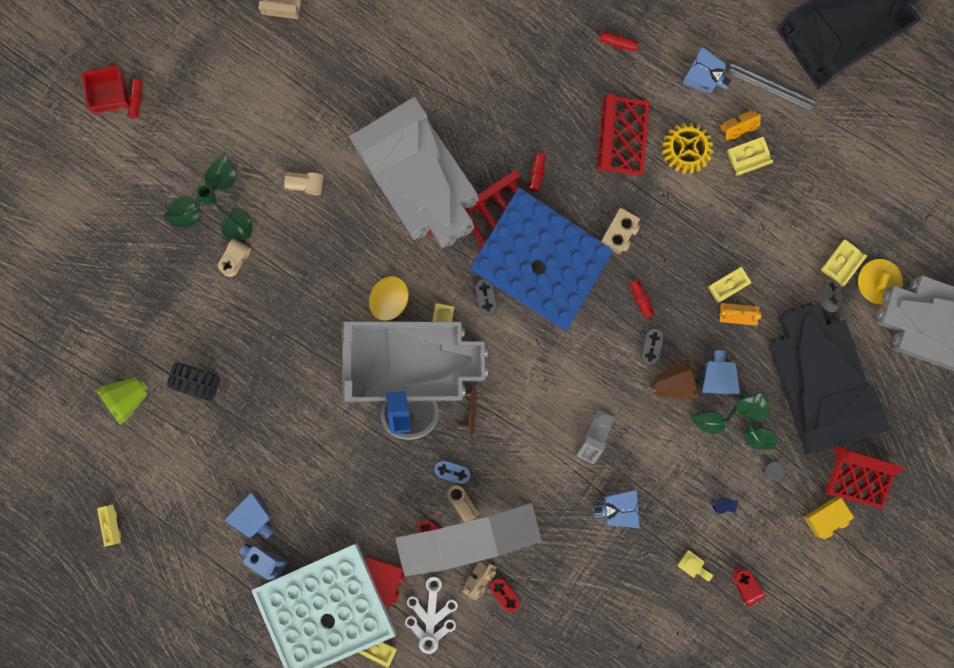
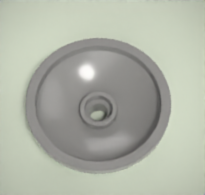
[381,401,439,440]

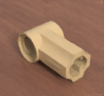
[284,172,324,195]
[447,485,479,522]

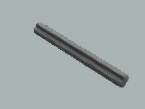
[728,63,816,110]

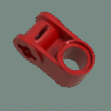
[732,568,766,607]

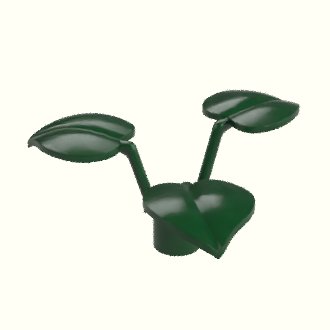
[163,156,253,241]
[691,392,777,450]

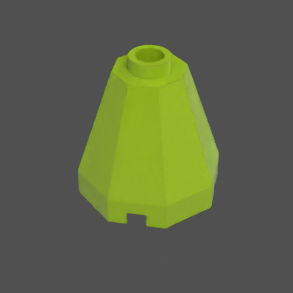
[96,377,148,425]

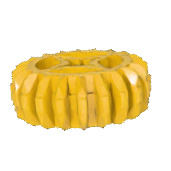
[662,123,713,174]

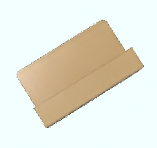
[258,0,301,19]

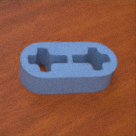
[434,461,470,484]

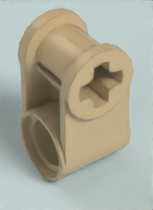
[218,239,251,277]

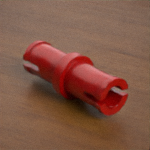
[599,30,638,53]
[127,79,143,119]
[528,153,547,193]
[629,279,655,319]

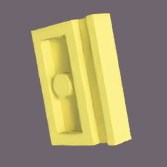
[727,137,773,176]
[821,239,867,287]

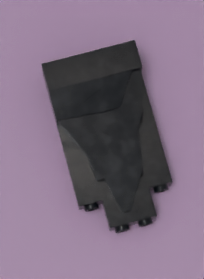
[776,0,921,90]
[768,302,891,454]

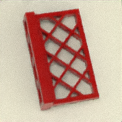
[596,93,649,176]
[825,446,903,509]

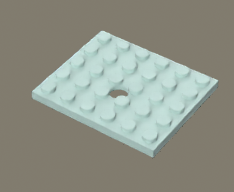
[251,543,397,668]

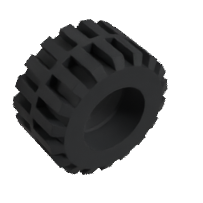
[166,362,221,401]

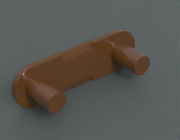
[459,387,477,435]

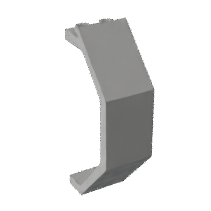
[395,502,542,576]

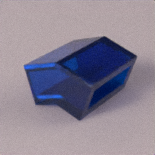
[710,497,738,515]

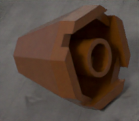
[651,359,700,399]

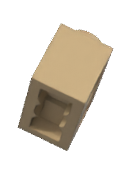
[601,208,640,255]

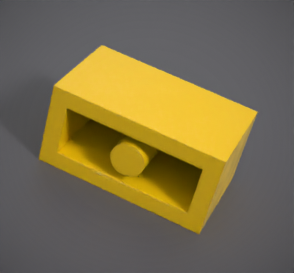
[803,497,854,539]

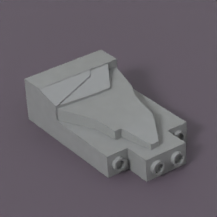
[349,97,479,248]
[876,276,954,371]
[342,322,488,403]

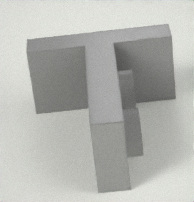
[576,410,615,464]

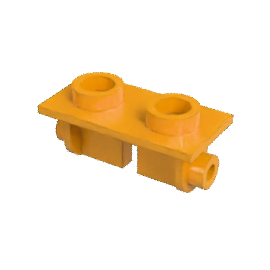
[720,110,761,141]
[719,303,761,326]

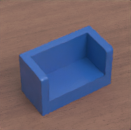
[386,391,410,434]

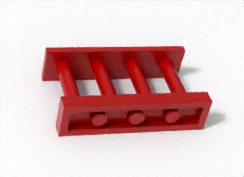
[465,170,520,252]

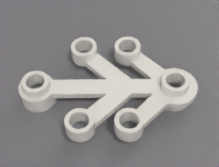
[405,576,458,654]

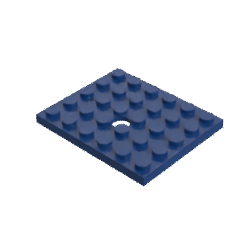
[469,188,613,331]

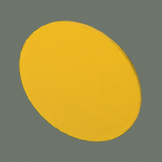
[858,259,903,305]
[369,276,409,321]

